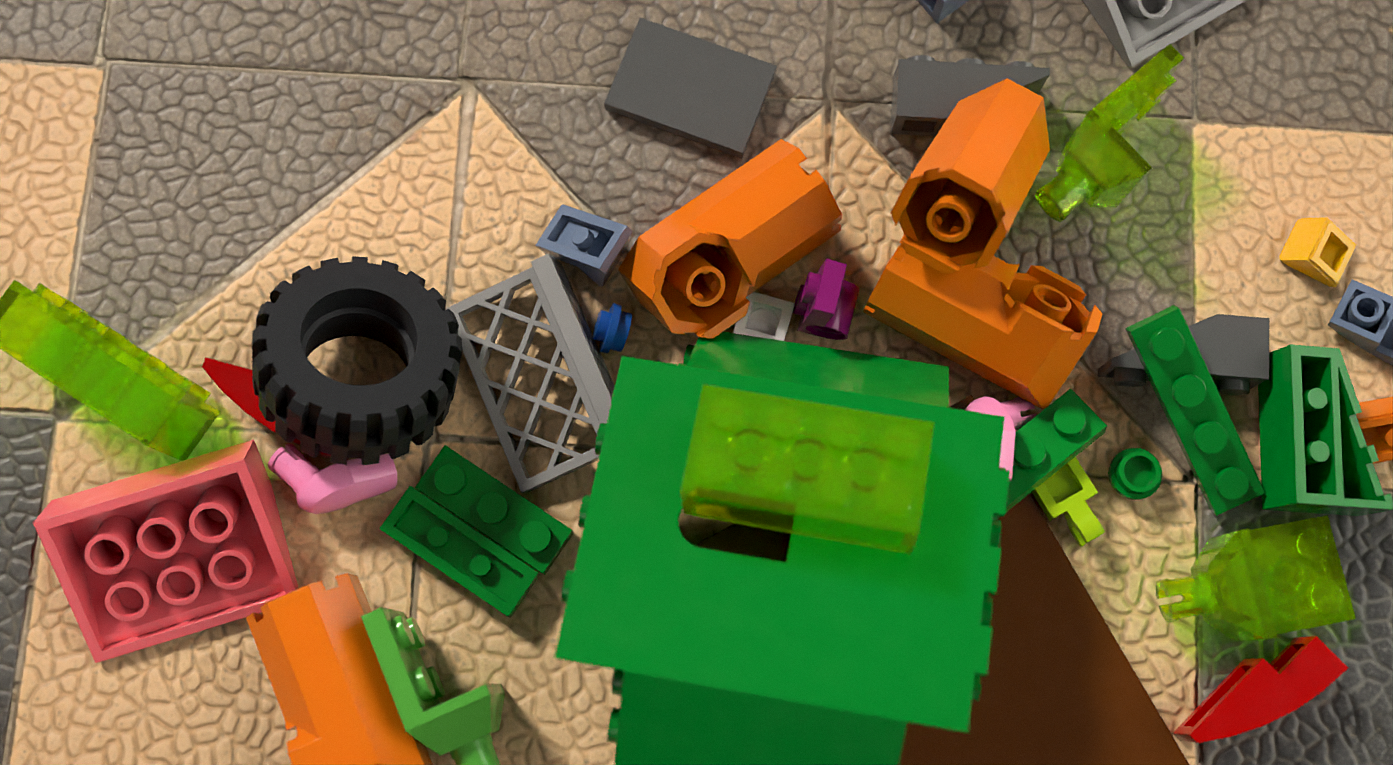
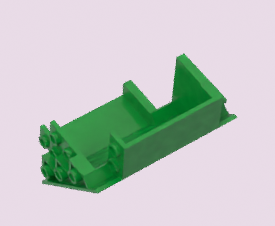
[554,332,1010,765]

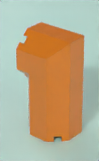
[891,78,1050,274]
[618,139,842,339]
[863,235,1103,410]
[246,573,433,765]

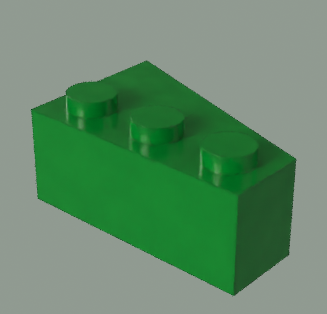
[1258,344,1393,516]

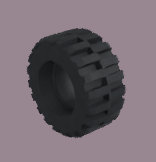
[252,256,462,465]

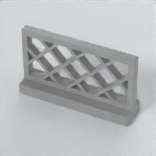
[446,253,615,494]

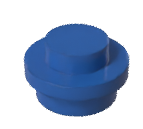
[592,303,632,354]

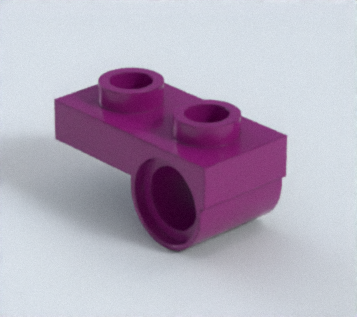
[793,259,860,340]

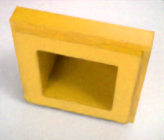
[1279,217,1356,287]

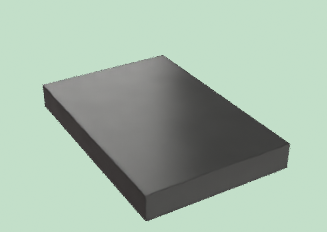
[604,17,777,159]

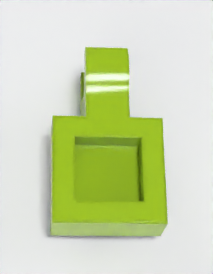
[1032,457,1105,547]

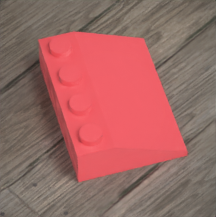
[33,440,299,663]

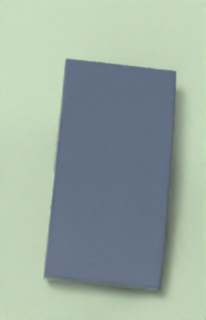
[1328,280,1393,366]

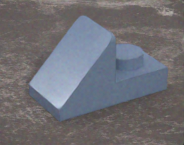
[536,204,632,287]

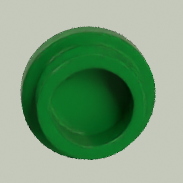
[1108,448,1162,500]

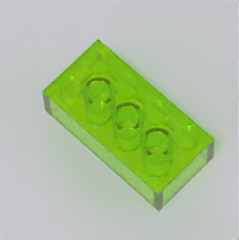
[0,280,221,461]
[681,384,934,554]

